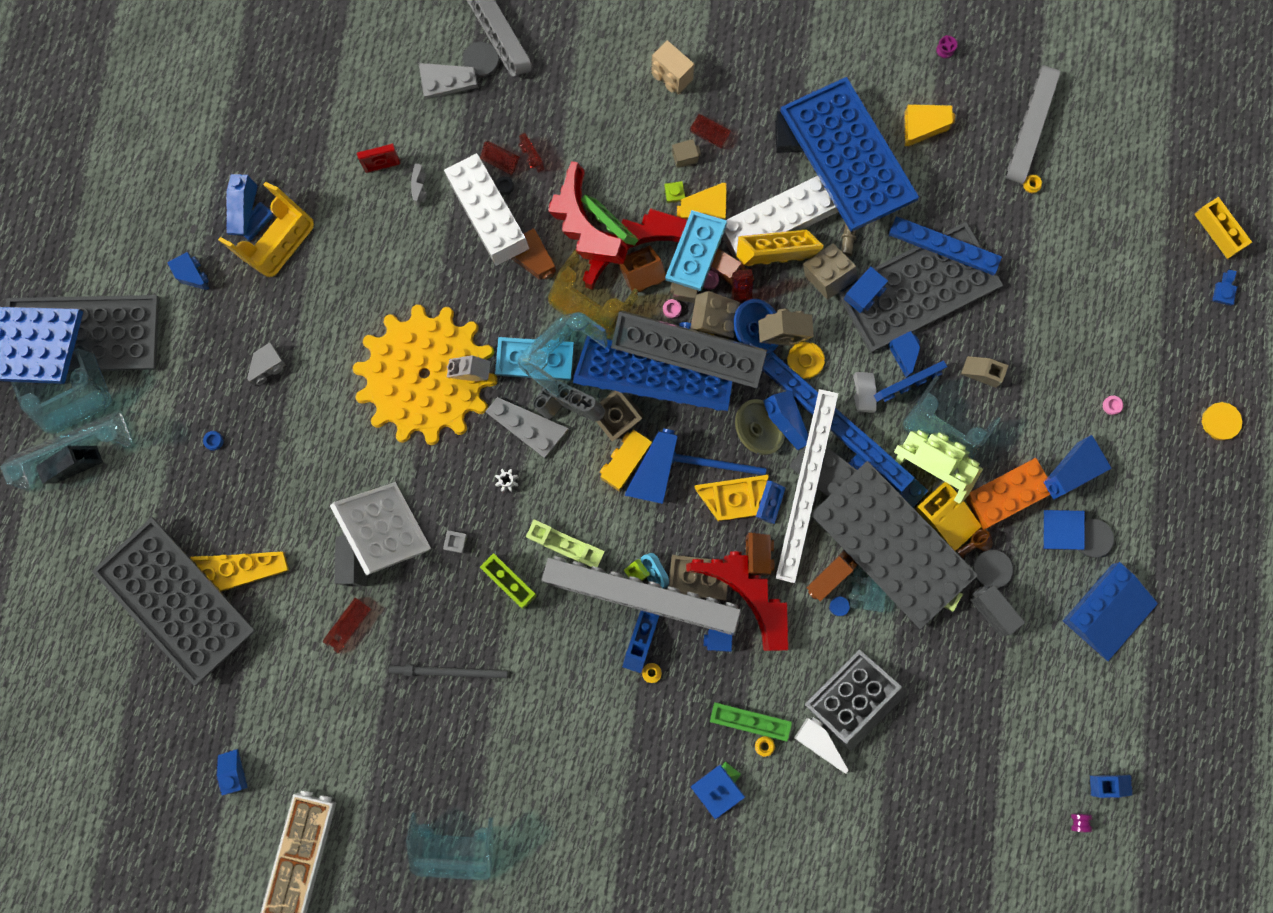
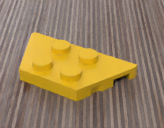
[694,475,768,522]

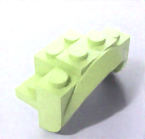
[894,429,983,504]

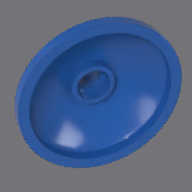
[734,299,778,354]

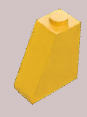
[905,105,955,146]
[677,183,726,220]

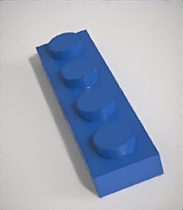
[873,360,947,402]

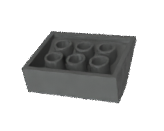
[804,649,906,751]

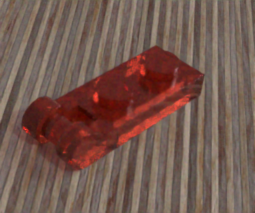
[731,269,753,303]
[323,597,372,654]

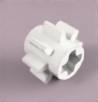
[495,469,518,493]

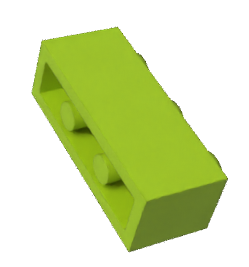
[480,553,537,610]

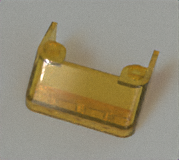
[548,249,638,339]

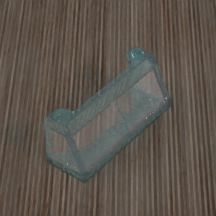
[0,410,135,491]

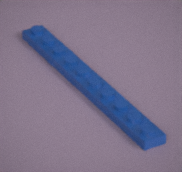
[763,352,915,493]

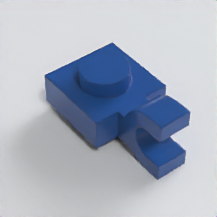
[1213,270,1237,306]

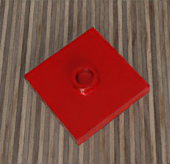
[357,143,401,173]

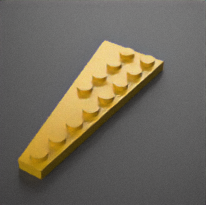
[190,552,289,592]

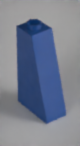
[625,428,678,504]
[1044,435,1112,499]

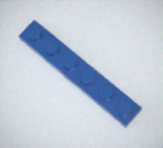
[888,216,1002,276]

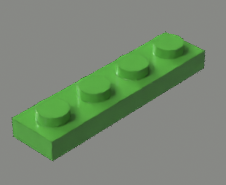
[581,195,639,246]
[710,702,792,742]

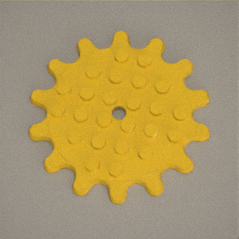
[353,304,498,445]

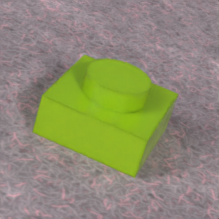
[664,181,685,203]
[624,559,650,581]

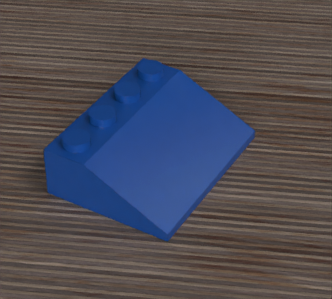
[1063,562,1158,661]

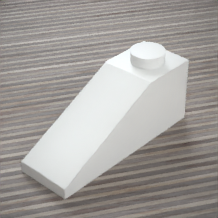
[794,717,848,773]

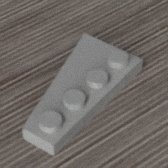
[485,397,569,459]

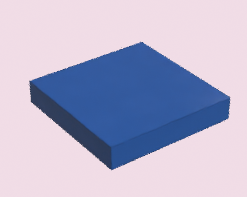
[1044,510,1085,550]

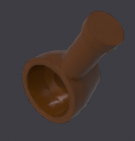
[957,529,993,558]

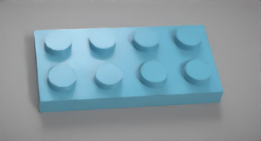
[665,210,727,291]
[495,337,574,381]

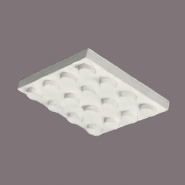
[330,482,431,575]

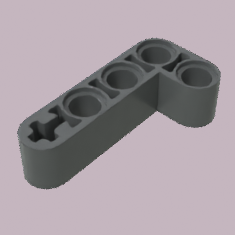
[533,379,605,422]

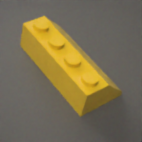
[736,230,824,266]

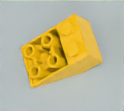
[915,482,982,551]

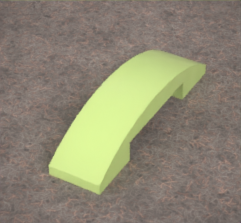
[526,520,605,567]

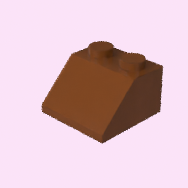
[618,246,666,293]
[746,533,775,576]

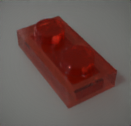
[690,114,731,148]
[518,133,544,172]
[480,140,519,175]

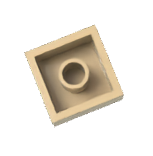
[652,40,694,94]

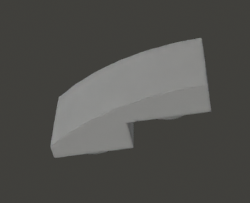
[411,163,427,207]
[853,372,876,413]

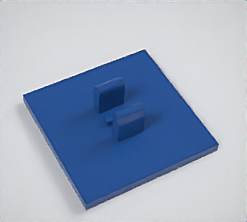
[691,764,745,819]

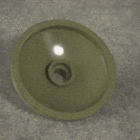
[735,399,785,455]

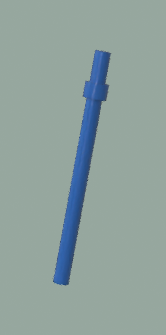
[672,452,766,475]

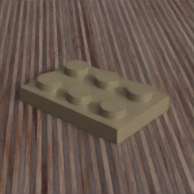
[668,555,728,601]

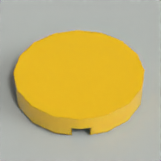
[787,342,825,379]
[1202,402,1242,441]

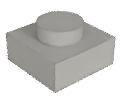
[443,530,467,554]

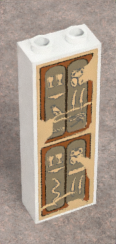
[261,790,336,913]

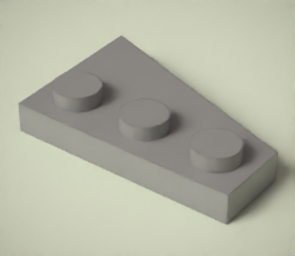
[419,63,478,99]

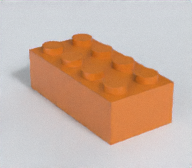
[966,458,1050,529]

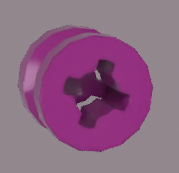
[936,36,957,58]
[1071,813,1092,832]

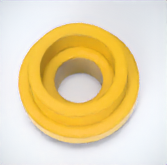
[1023,175,1042,193]
[642,663,662,683]
[755,736,775,757]

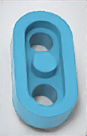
[640,553,669,589]

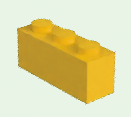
[1194,197,1252,259]
[600,429,652,492]

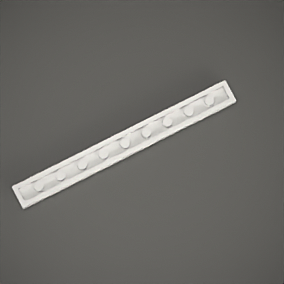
[776,389,838,583]

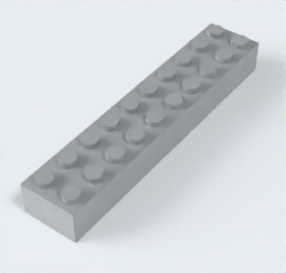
[541,556,741,636]

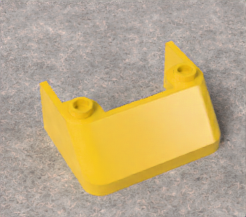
[218,182,314,277]

